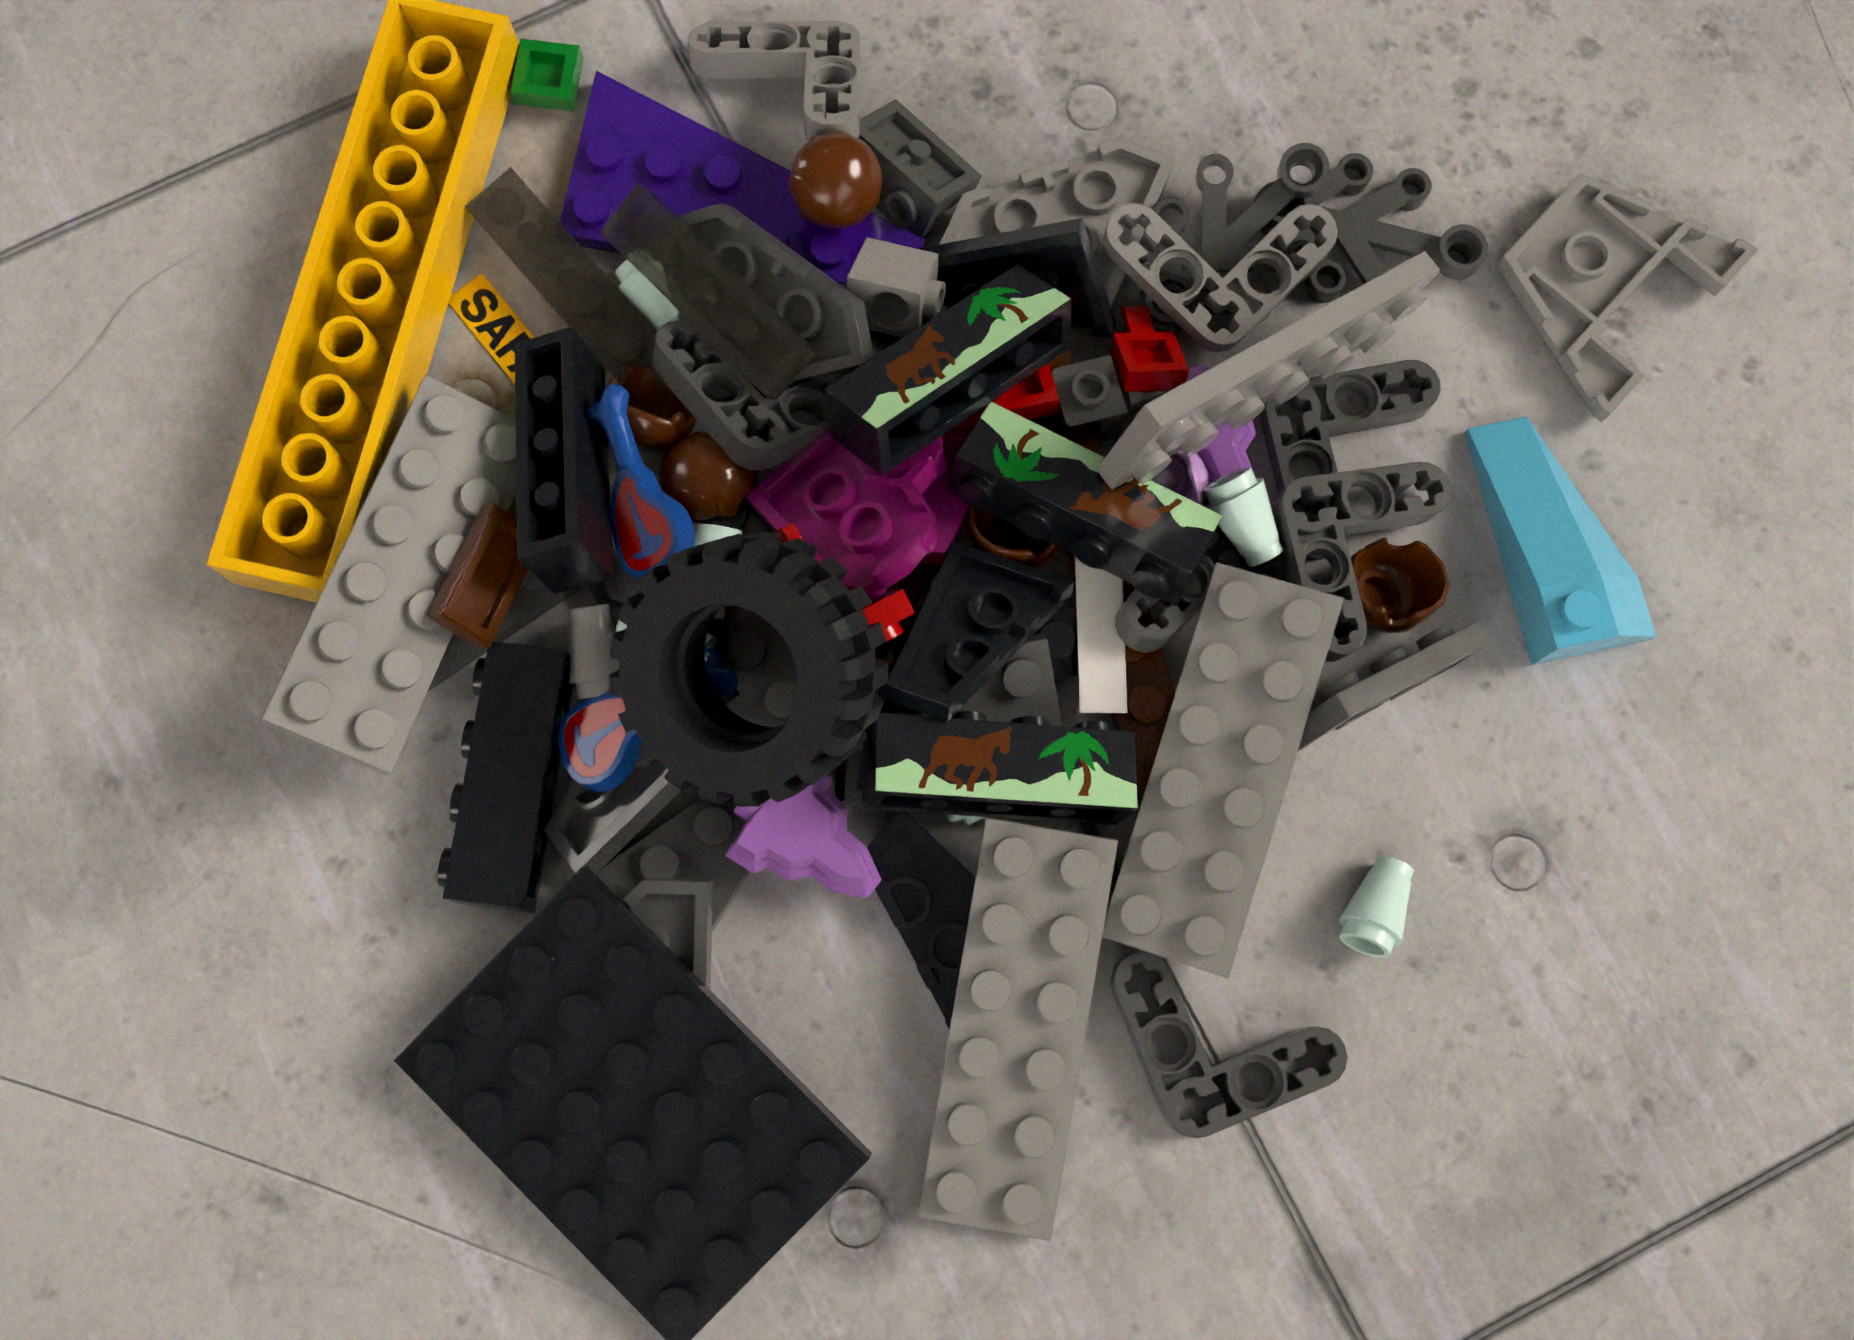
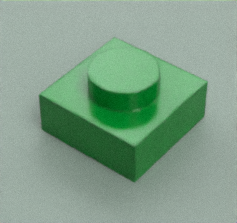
[510,39,583,112]

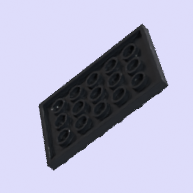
[394,866,872,1340]

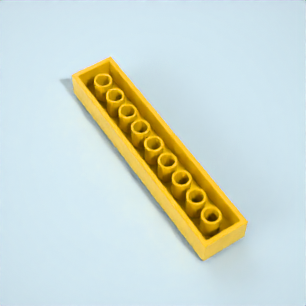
[206,0,519,603]

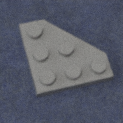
[939,136,1176,309]

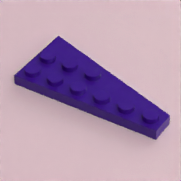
[557,71,924,285]

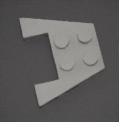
[1496,174,1758,422]

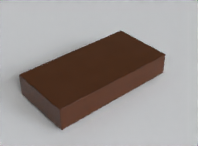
[427,503,528,649]

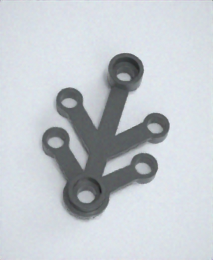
[1138,143,1329,332]
[1254,153,1488,303]

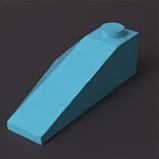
[1464,416,1656,665]

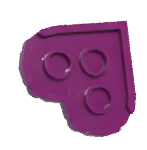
[745,427,949,600]

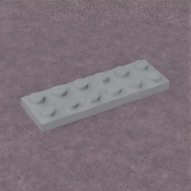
[1097,251,1440,490]
[259,374,516,776]
[1102,562,1344,978]
[918,817,1118,1241]

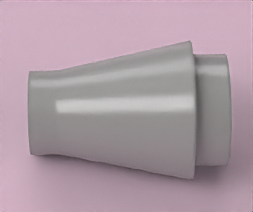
[568,604,619,699]

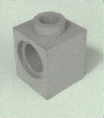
[847,237,946,338]

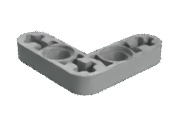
[687,21,861,141]
[1103,203,1338,353]

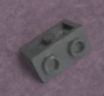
[859,99,982,239]

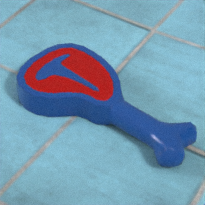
[586,384,695,578]
[558,648,738,793]

